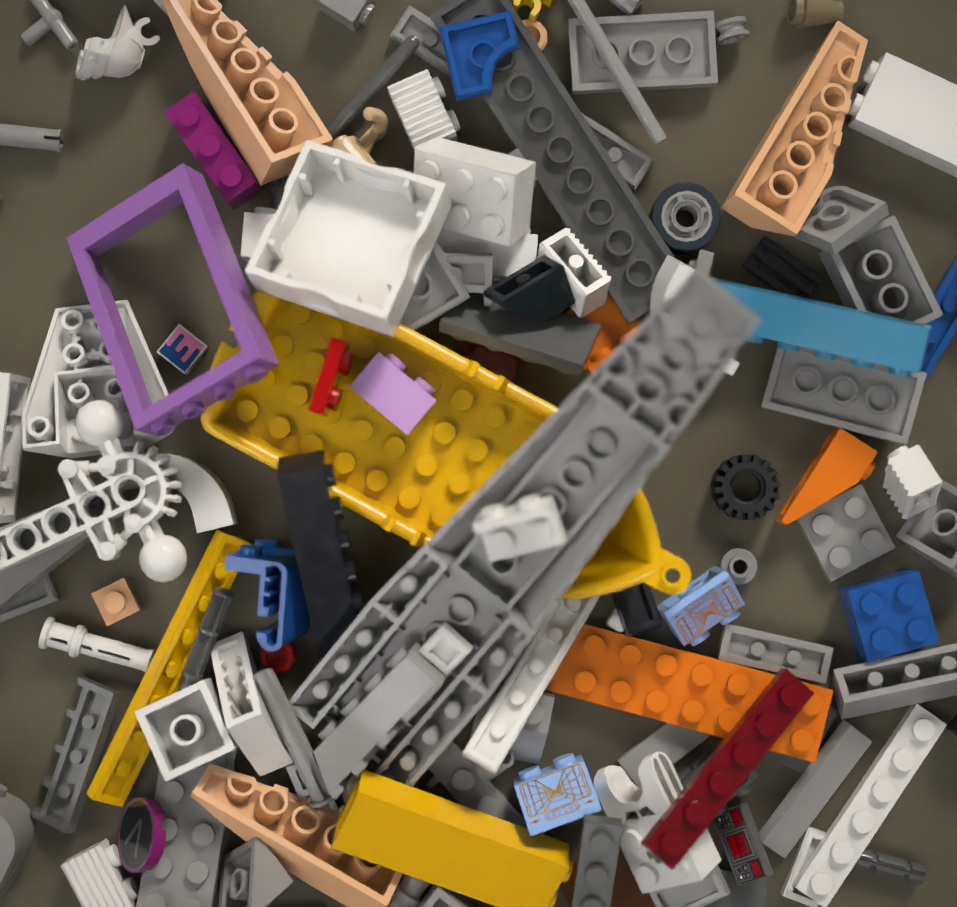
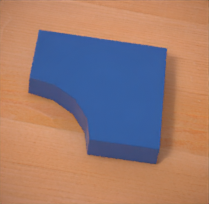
[439,10,520,102]

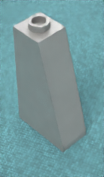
[0,498,105,611]

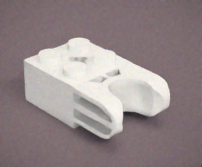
[593,752,722,894]

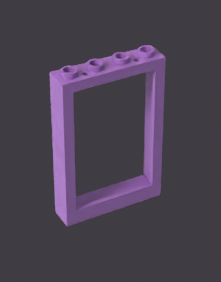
[66,163,279,437]

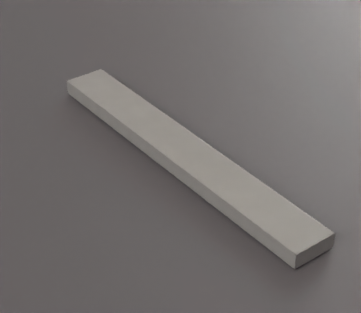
[390,5,654,191]

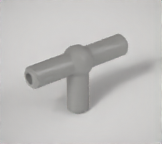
[21,0,79,50]

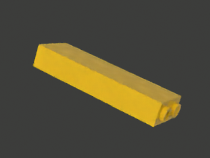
[332,769,573,907]

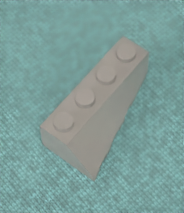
[313,642,447,799]

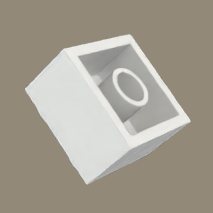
[135,678,239,782]

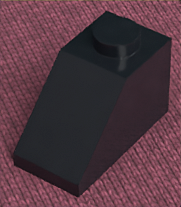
[483,256,575,321]

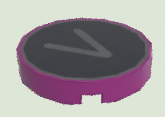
[118,797,166,873]

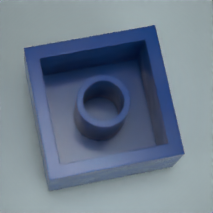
[838,568,939,662]

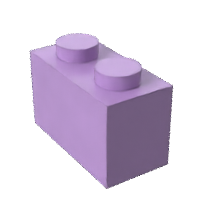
[349,352,437,435]

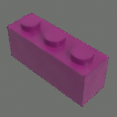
[164,91,263,210]

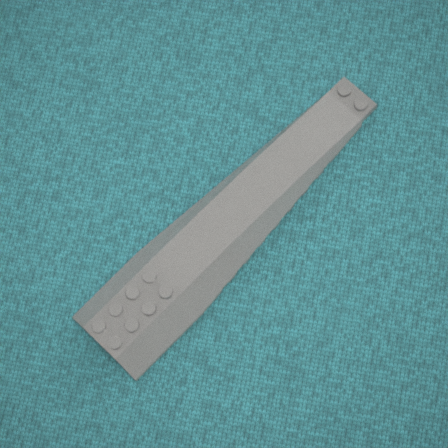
[289,266,762,787]

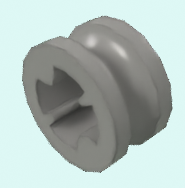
[715,16,750,45]

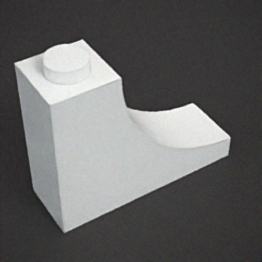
[211,631,294,777]

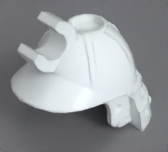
[75,5,160,80]

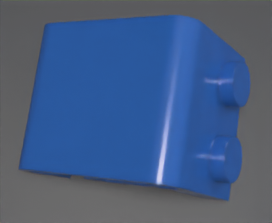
[225,539,310,651]

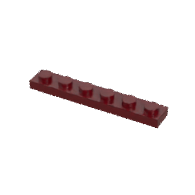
[640,668,814,870]

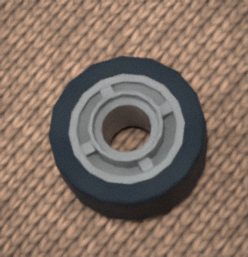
[649,182,721,255]

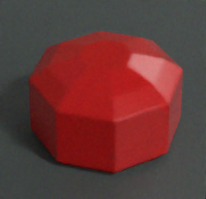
[259,642,297,674]

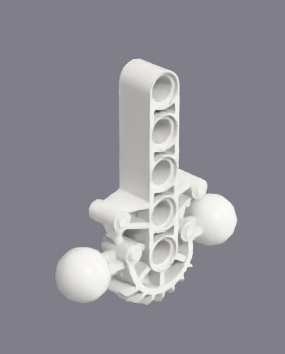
[0,400,187,583]

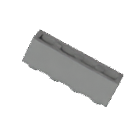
[831,643,957,720]

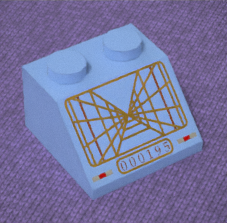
[657,566,745,646]
[513,753,602,836]

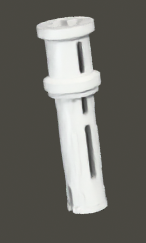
[38,616,154,672]

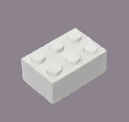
[414,137,536,246]

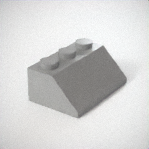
[818,215,943,324]

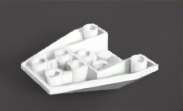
[22,300,173,458]

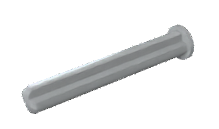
[253,668,334,808]

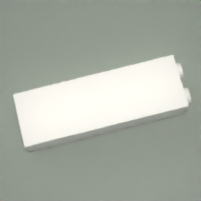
[847,52,957,177]

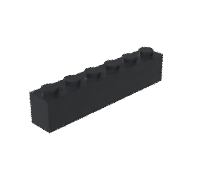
[277,450,364,662]

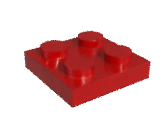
[308,337,355,417]

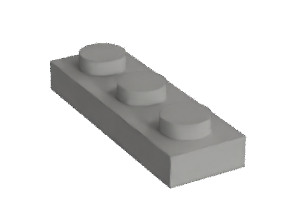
[716,623,834,684]

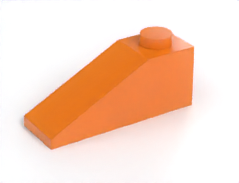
[775,428,878,525]

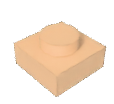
[91,577,142,626]

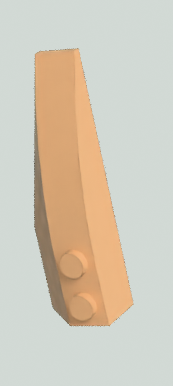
[162,0,333,186]
[721,21,868,237]
[190,764,403,907]

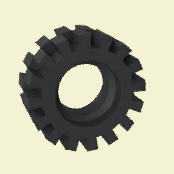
[711,454,781,520]

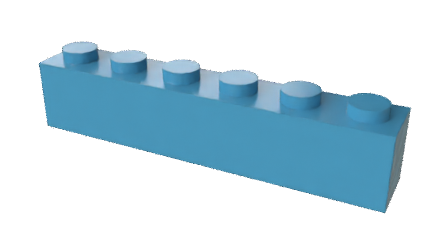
[712,278,932,378]

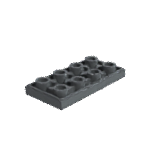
[438,293,601,376]

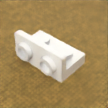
[472,494,567,562]

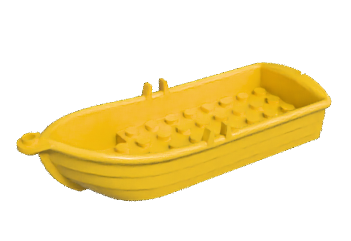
[201,291,691,599]

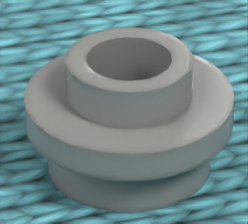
[720,548,757,585]

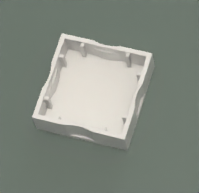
[245,140,452,337]

